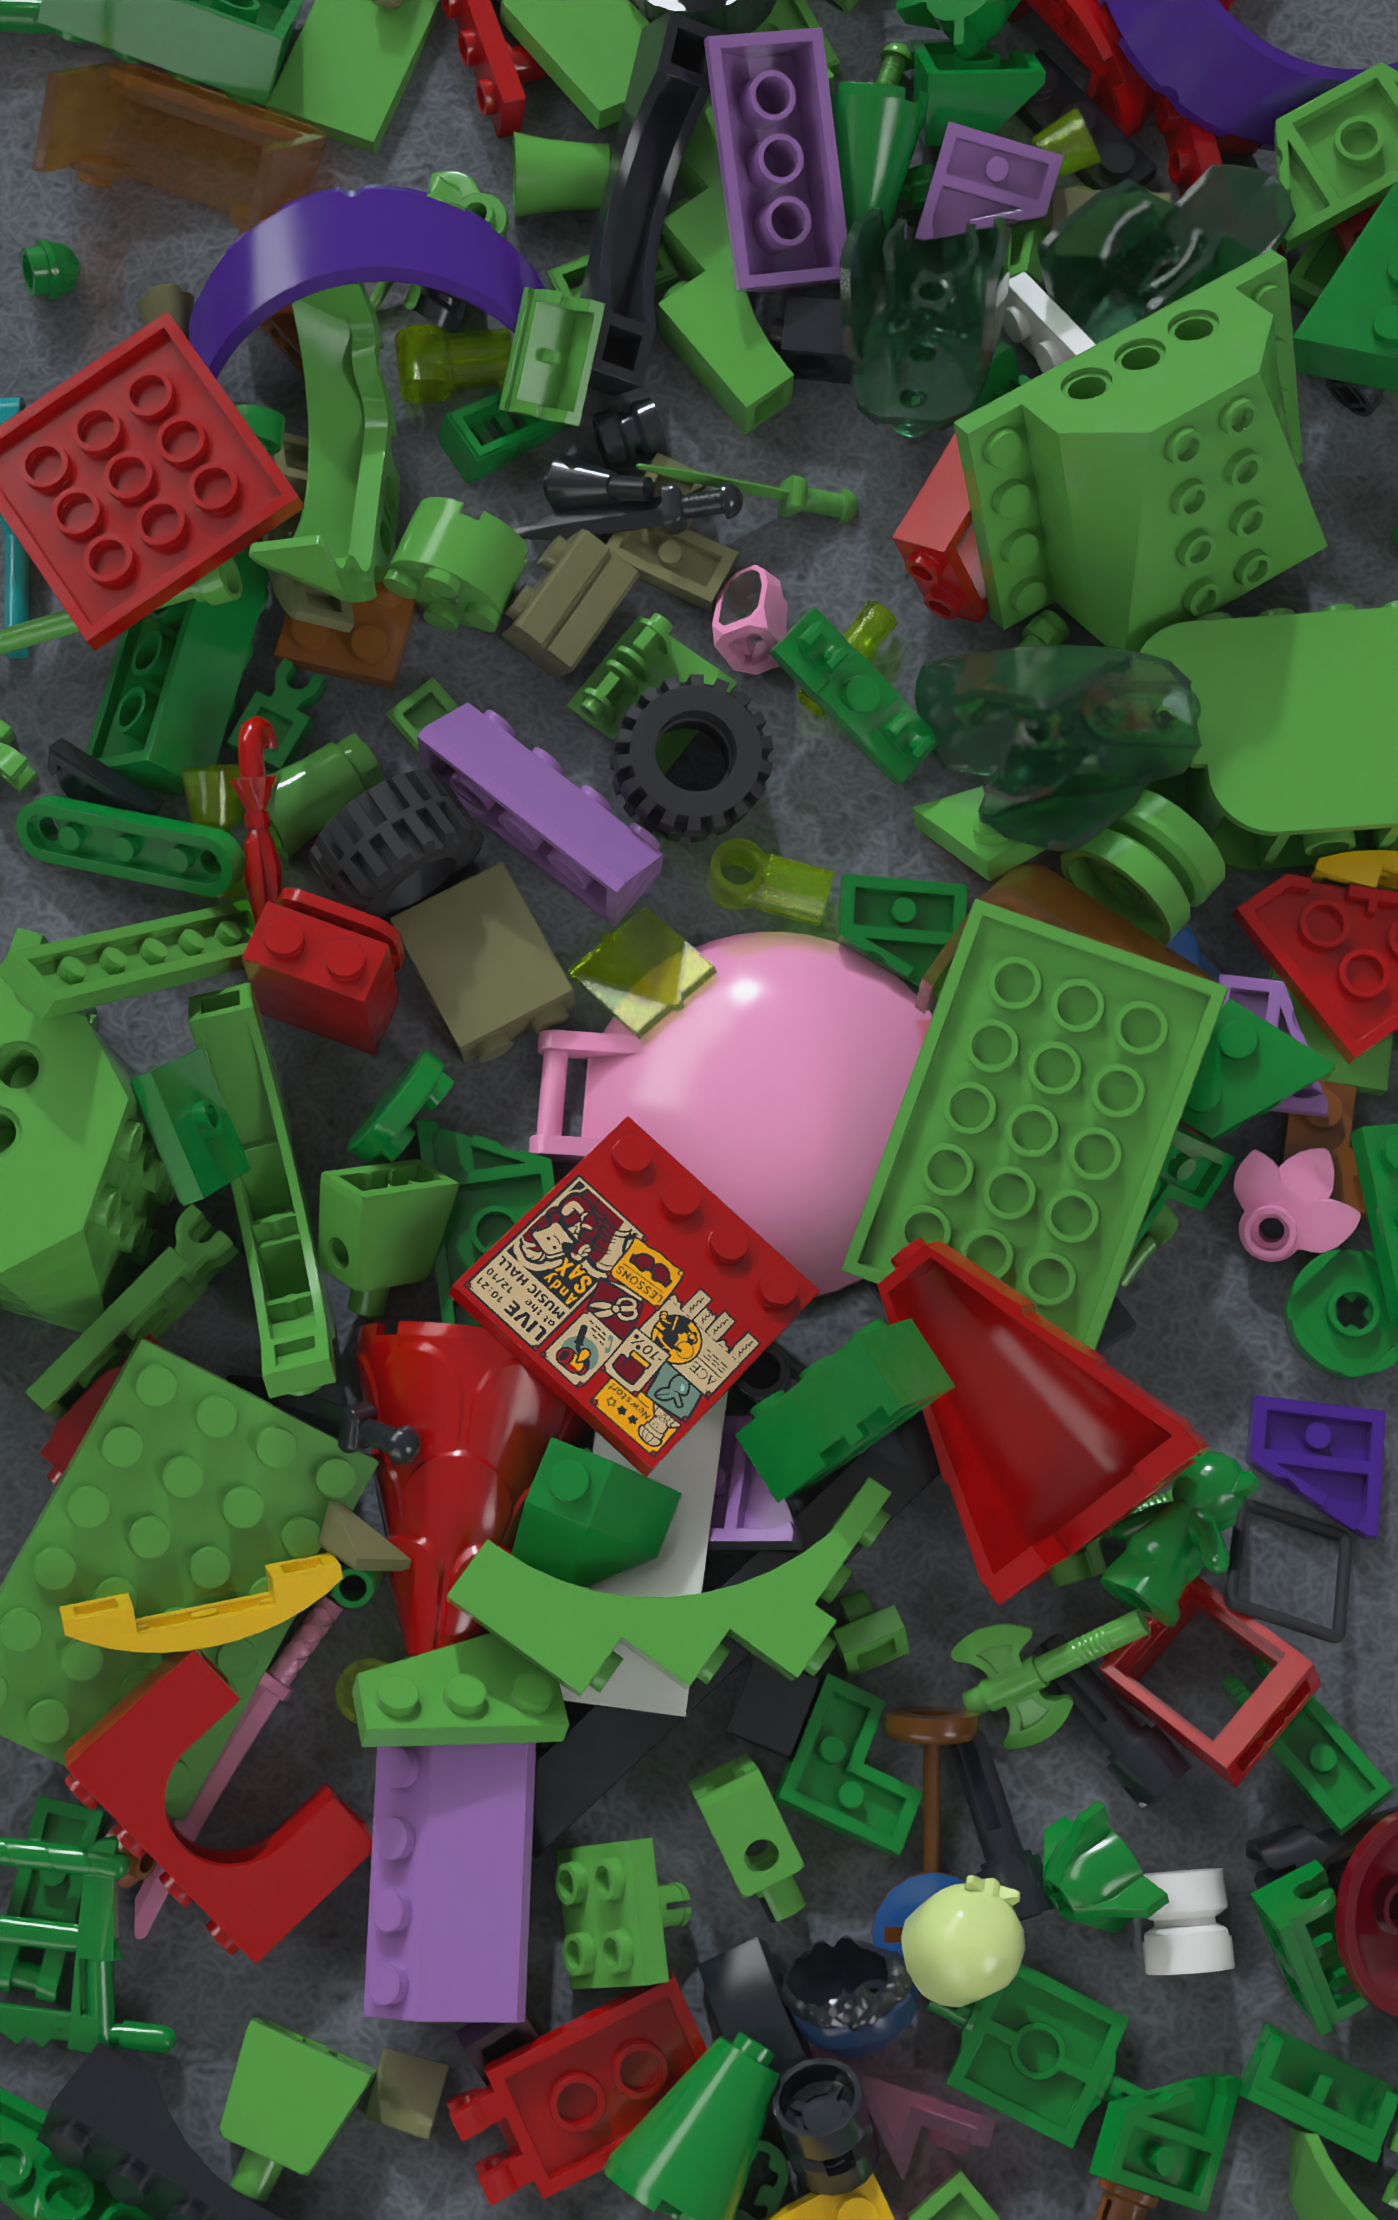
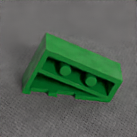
[1293,182,1398,392]
[735,1318,955,1503]

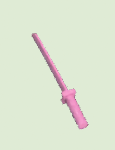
[134,1595,344,1939]

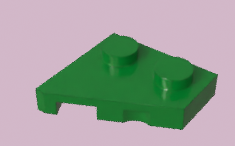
[836,874,968,1001]

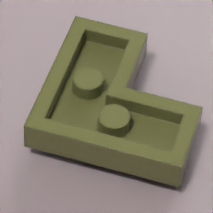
[607,453,739,612]

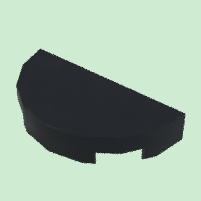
[48,738,165,816]

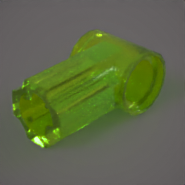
[394,324,512,404]
[707,838,835,927]

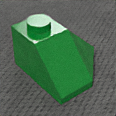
[910,39,1046,152]
[511,1437,683,1588]

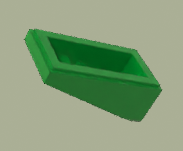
[438,390,571,484]

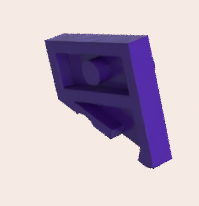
[1245,1395,1386,1539]

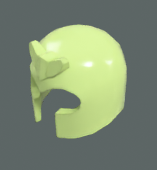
[901,1875,1025,2007]

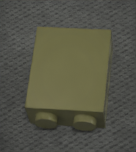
[390,861,575,1064]

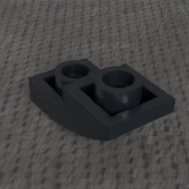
[697,1937,814,2081]

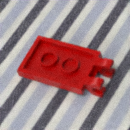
[446,1970,707,2206]

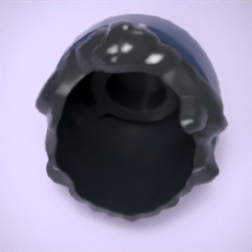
[781,1935,917,2060]

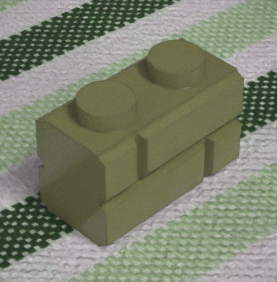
[501,529,640,679]

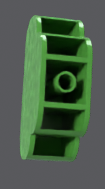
[1115,600,1398,872]

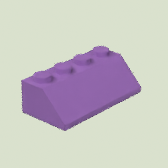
[704,27,852,293]
[417,702,663,927]
[363,1743,536,2023]

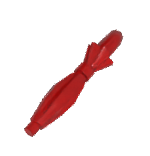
[229,716,282,925]

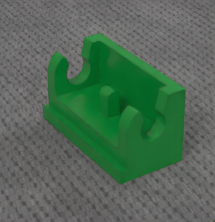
[1250,1859,1369,2036]
[1239,2022,1398,2164]

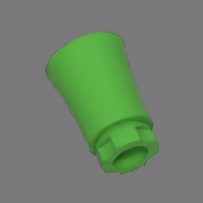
[512,132,614,218]
[266,733,386,860]

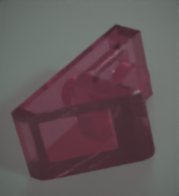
[857,2069,996,2181]

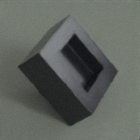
[456,2012,541,2086]

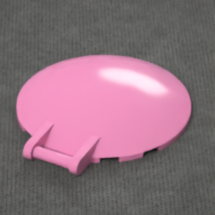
[528,932,932,1298]

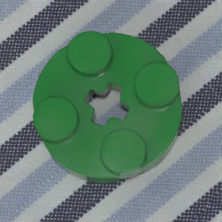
[1282,1249,1398,1381]

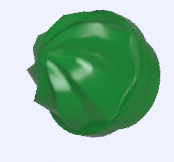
[21,238,81,300]

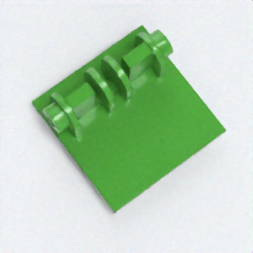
[566,613,737,776]

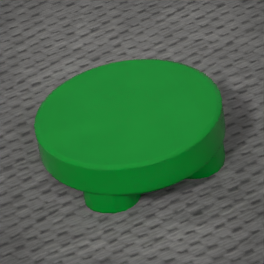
[347,1049,454,1164]

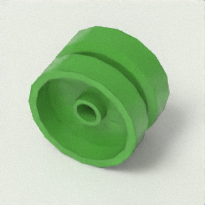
[1061,787,1225,947]

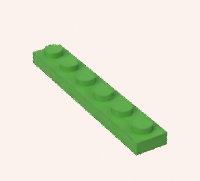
[0,900,256,1021]

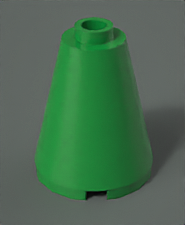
[830,81,929,254]
[603,2031,780,2220]

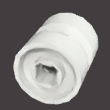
[1142,1868,1235,1975]

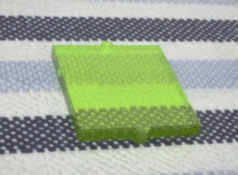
[568,906,717,1039]

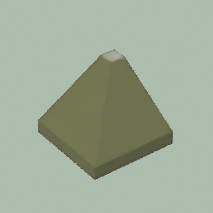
[318,1501,412,1571]
[365,2047,450,2139]

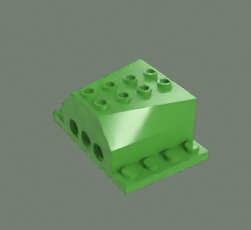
[954,249,1328,662]
[0,927,175,1333]

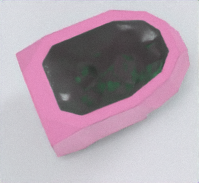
[712,565,788,675]

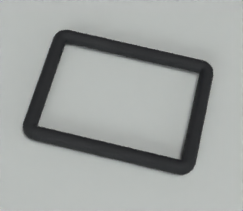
[1224,1499,1353,1643]

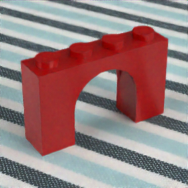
[64,1649,373,1964]

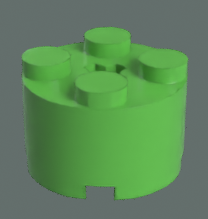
[383,497,528,633]

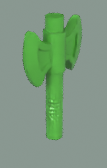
[951,1609,1150,1750]

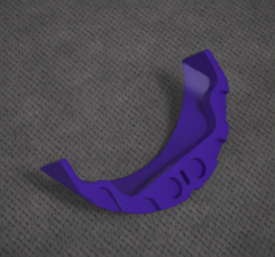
[1098,0,1398,151]
[189,184,547,380]

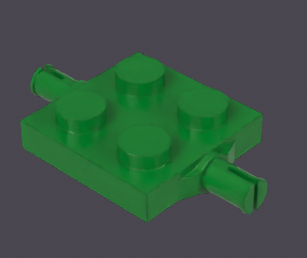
[925,1963,1148,2149]

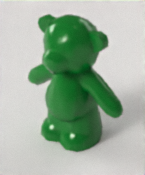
[1100,1451,1261,1627]

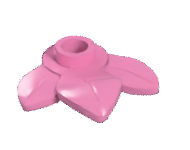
[1234,1148,1361,1262]

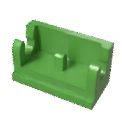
[499,287,606,427]

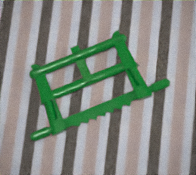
[0,1836,177,2054]

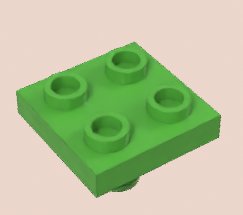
[555,1838,691,1990]

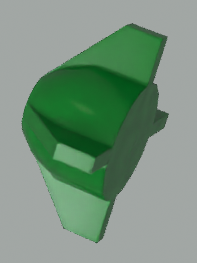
[896,0,1021,59]
[1043,1801,1169,1934]

